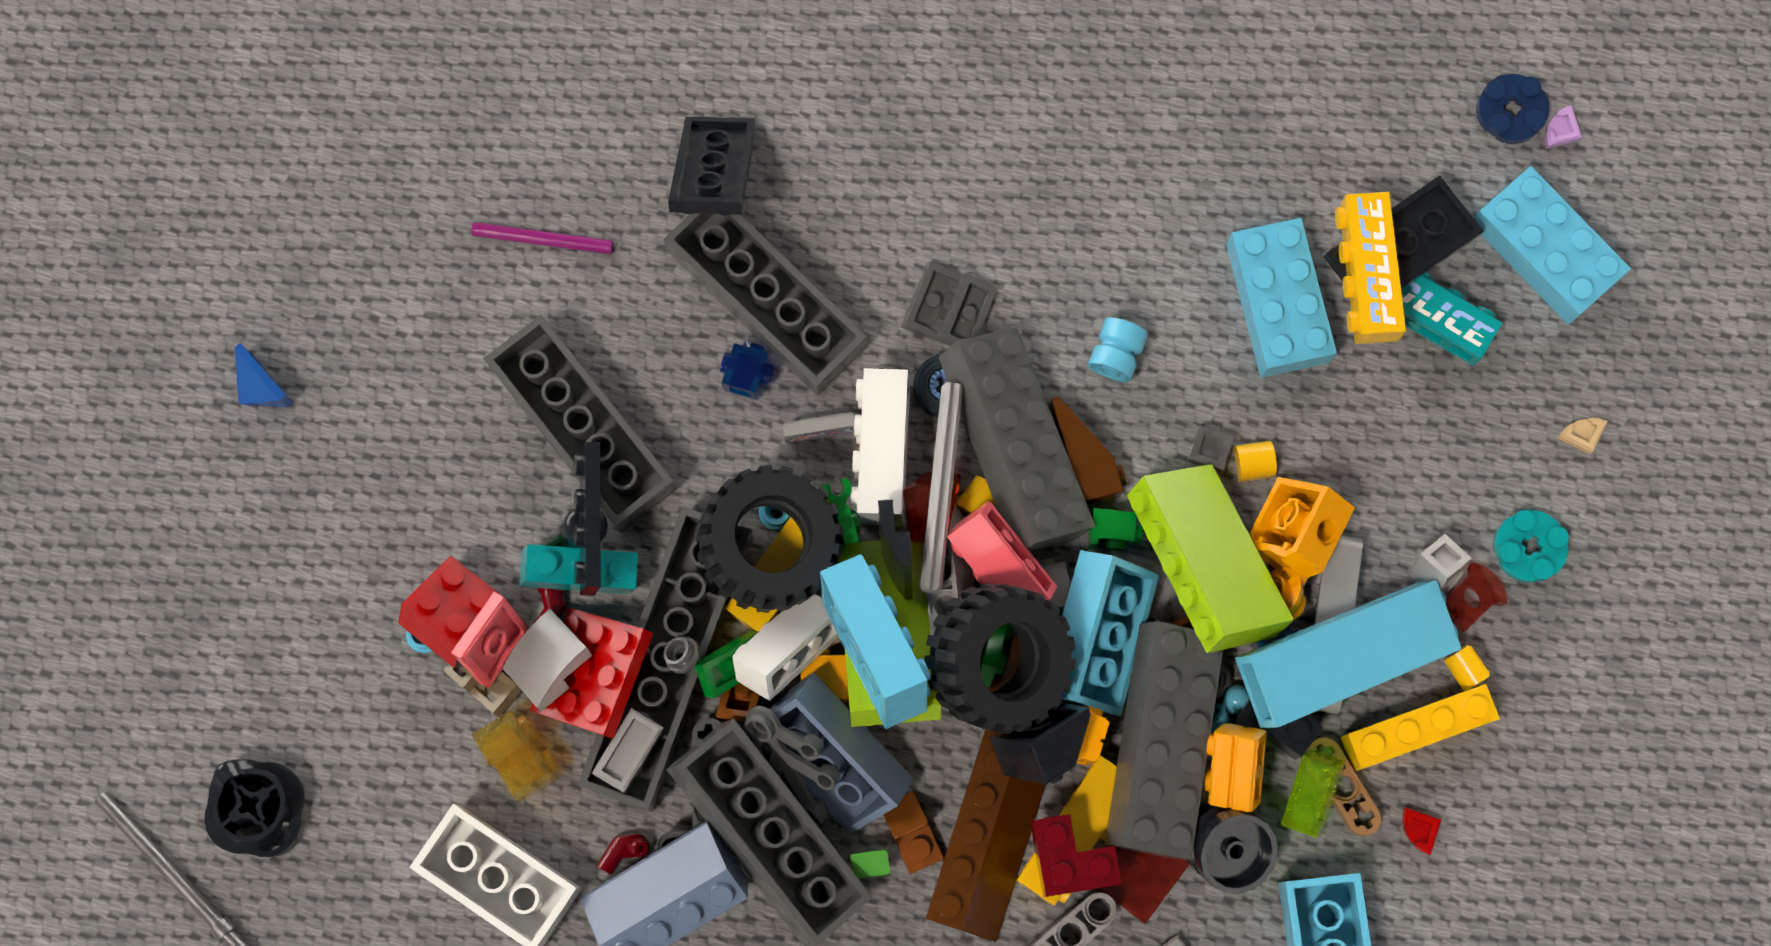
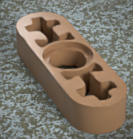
[1305,737,1381,836]

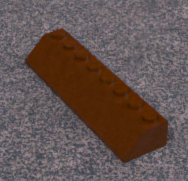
[925,634,1070,942]

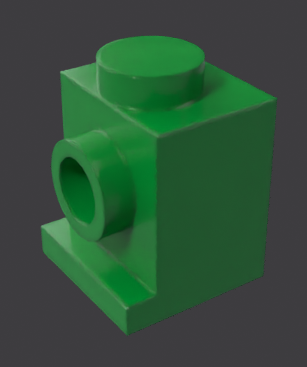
[1088,508,1143,551]

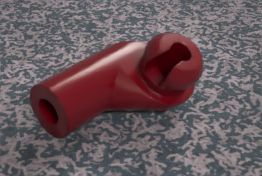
[533,588,567,623]
[596,833,649,875]

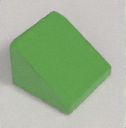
[850,849,890,879]

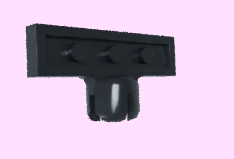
[562,442,608,596]

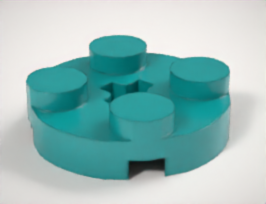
[1493,510,1569,583]

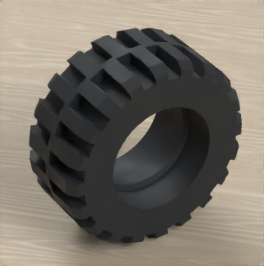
[696,465,843,613]
[924,583,1076,734]

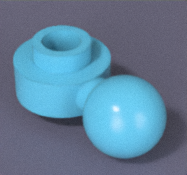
[1211,685,1249,733]

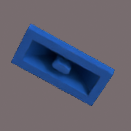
[235,343,293,407]

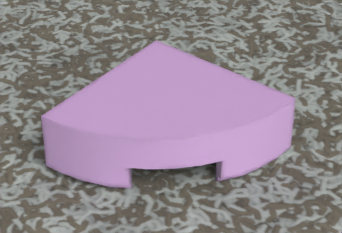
[1544,105,1582,149]

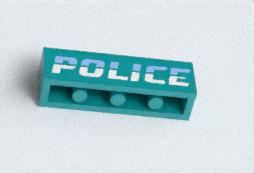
[1401,273,1502,366]

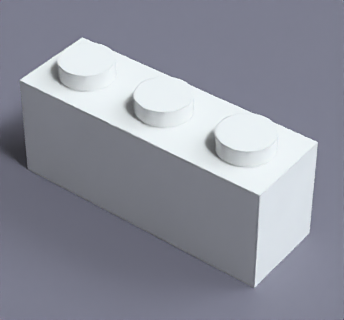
[732,594,839,701]

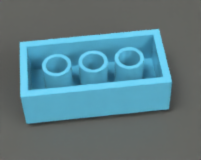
[1474,166,1631,325]
[1226,218,1337,378]
[1060,550,1159,717]
[820,554,931,729]
[1278,873,1371,946]

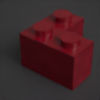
[1030,814,1122,897]

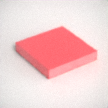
[451,592,529,688]

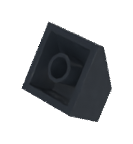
[989,703,1091,785]

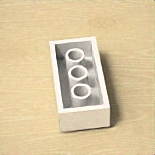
[851,368,910,527]
[409,804,582,946]

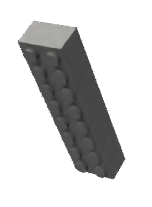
[578,506,754,813]

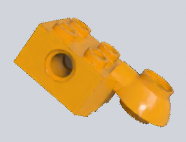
[1249,477,1355,619]

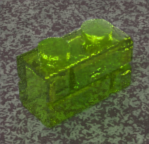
[1281,749,1345,838]

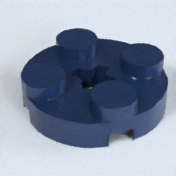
[1476,74,1549,144]

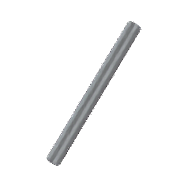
[920,382,963,593]

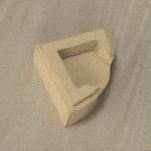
[1557,417,1607,454]

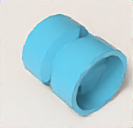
[1088,317,1148,383]

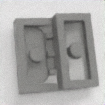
[502,609,592,712]

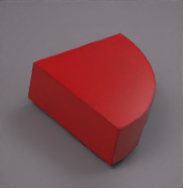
[1402,807,1441,855]

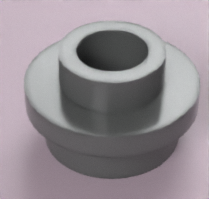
[664,637,700,674]

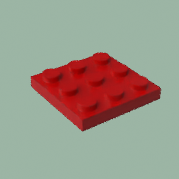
[530,608,653,739]

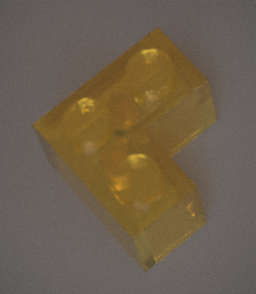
[471,710,559,803]

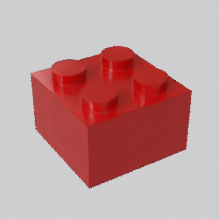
[398,556,507,668]

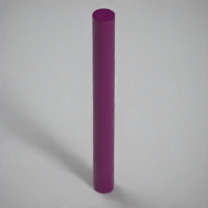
[471,222,613,255]

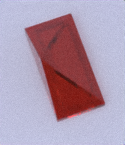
[903,472,961,542]

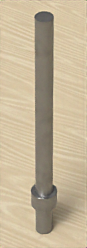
[94,792,249,946]

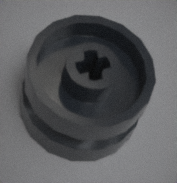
[1186,802,1278,894]

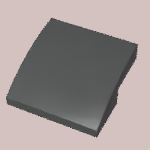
[901,261,998,346]

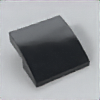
[878,500,913,600]

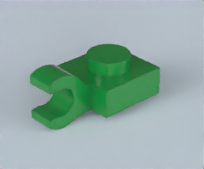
[822,478,861,545]

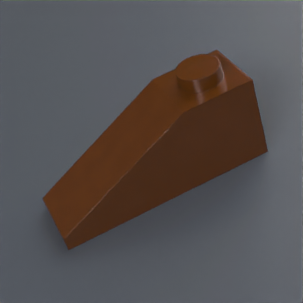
[1050,397,1127,505]

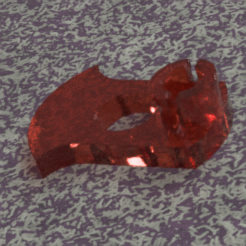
[1446,563,1507,632]

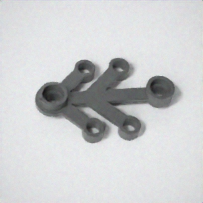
[744,706,840,829]

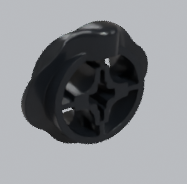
[204,759,305,857]

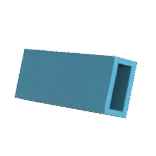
[1235,580,1462,728]

